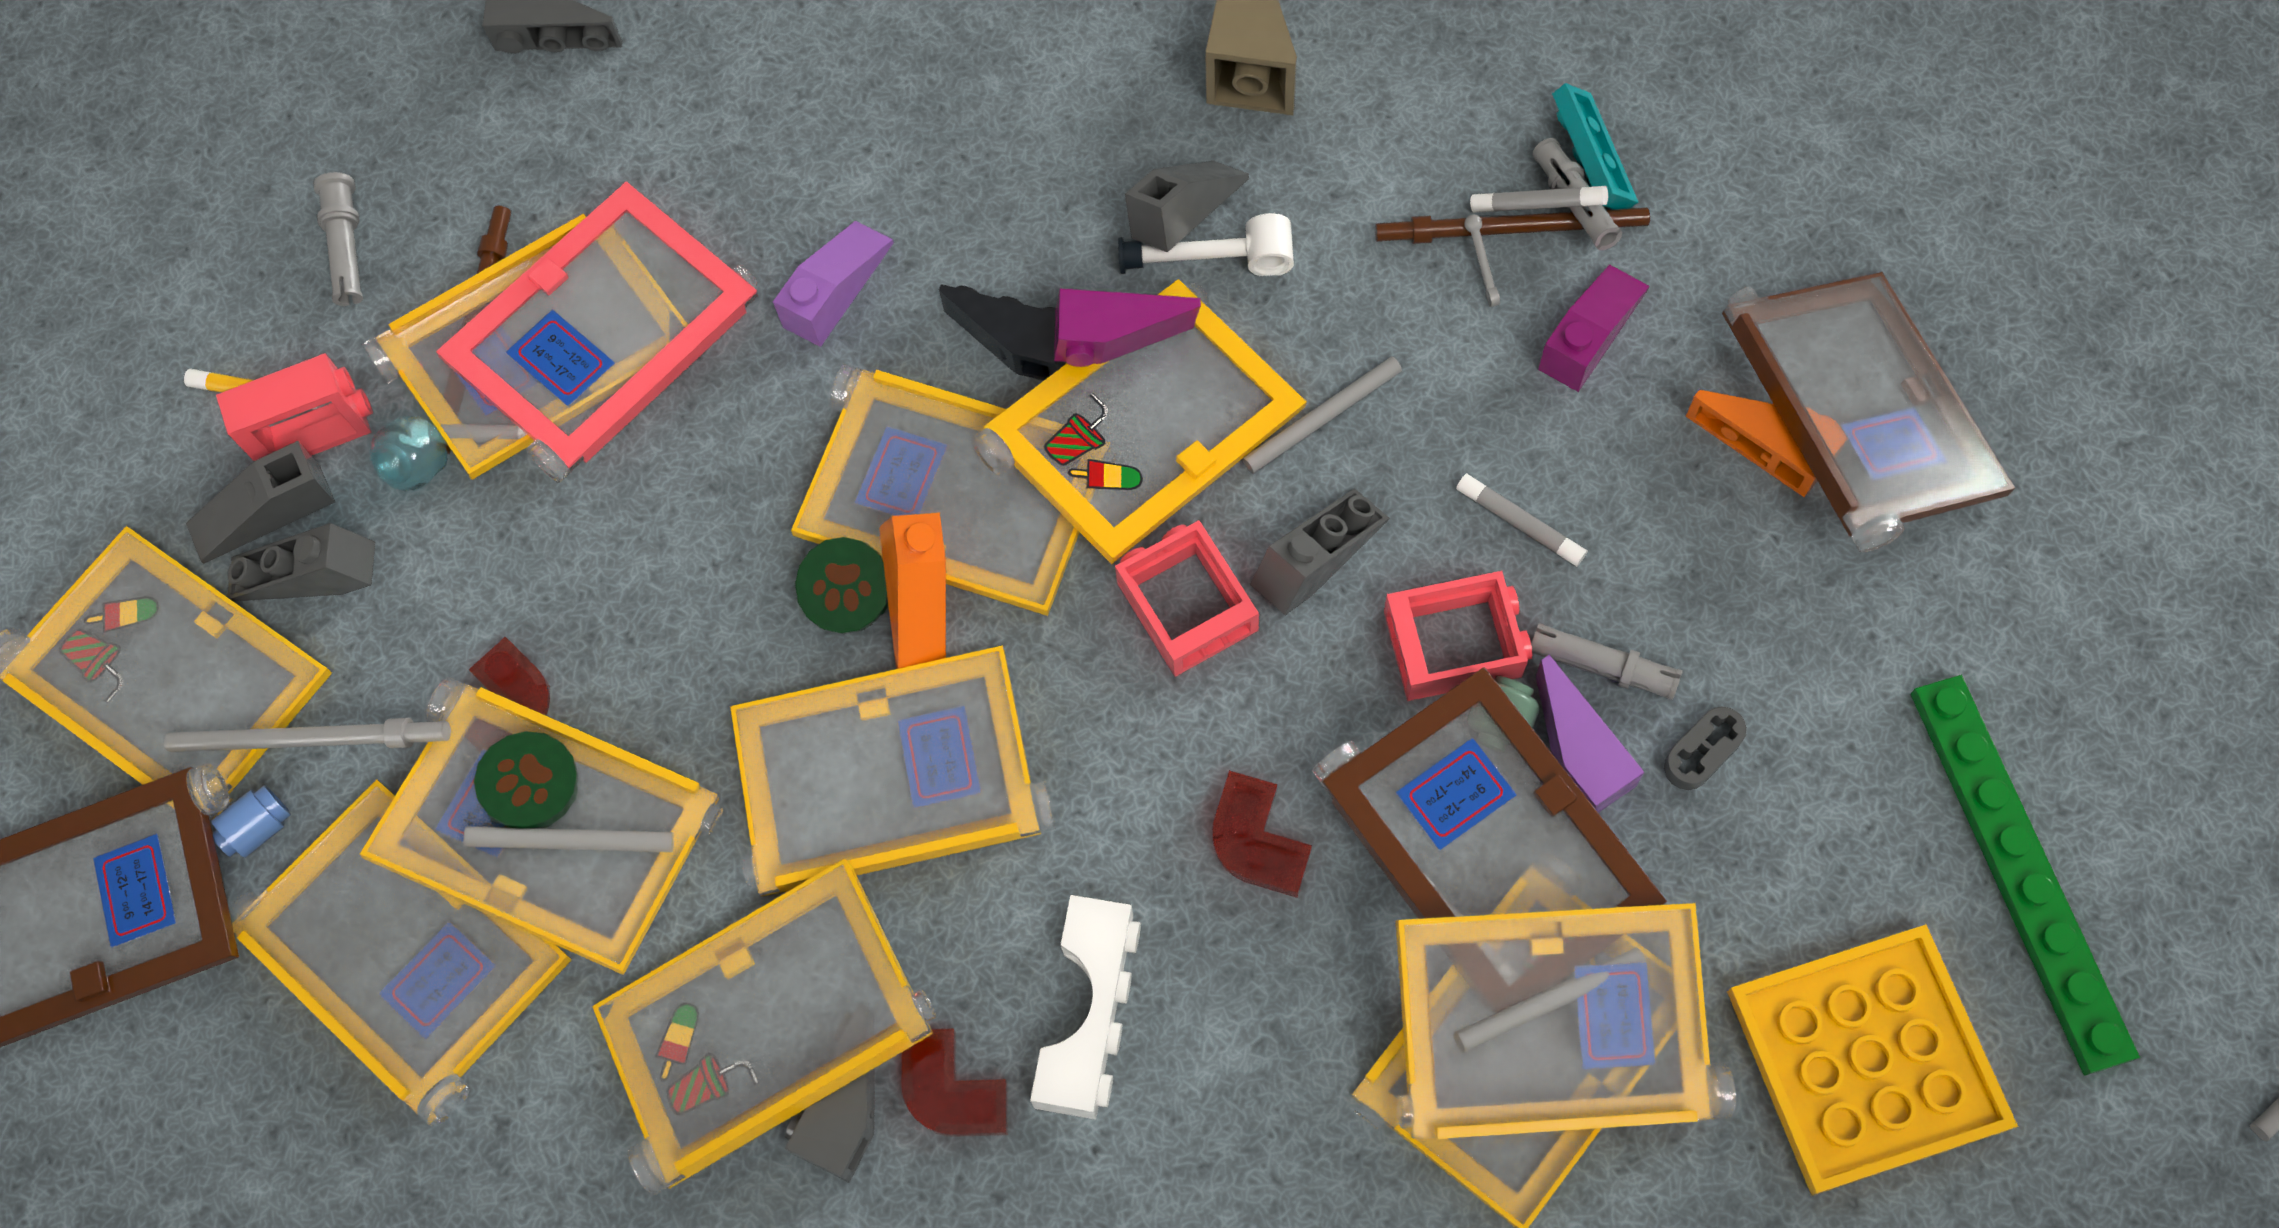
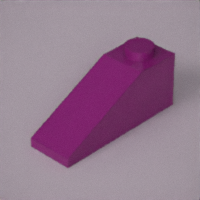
[1538,264,1650,392]
[1054,288,1201,367]

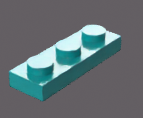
[1552,83,1639,209]

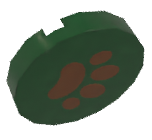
[795,537,889,634]
[474,731,579,829]

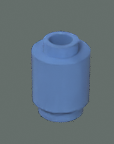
[211,785,291,858]

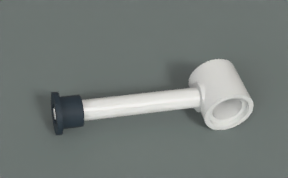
[1118,213,1294,276]

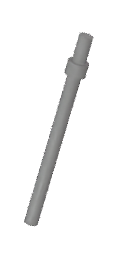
[164,718,451,752]

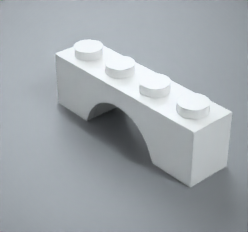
[1030,895,1141,1119]

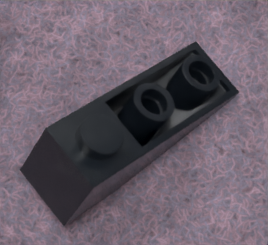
[939,284,1067,381]

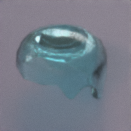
[369,416,448,492]

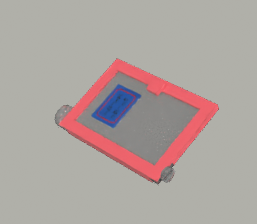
[436,181,758,483]

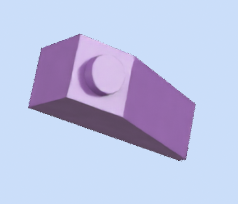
[773,221,894,347]
[1536,655,1644,813]

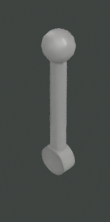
[1464,215,1500,307]

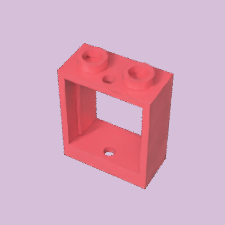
[216,353,373,461]
[1115,520,1259,677]
[1384,571,1532,701]

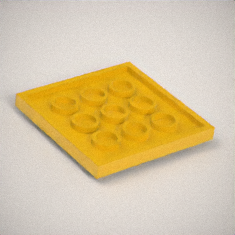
[1727,924,2018,1196]

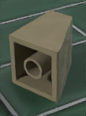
[1205,0,1297,115]

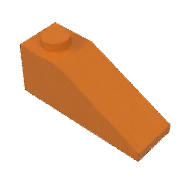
[1686,390,1848,497]
[879,512,946,669]

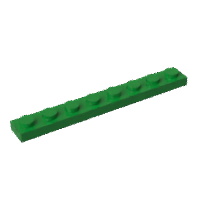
[1910,674,2140,1076]

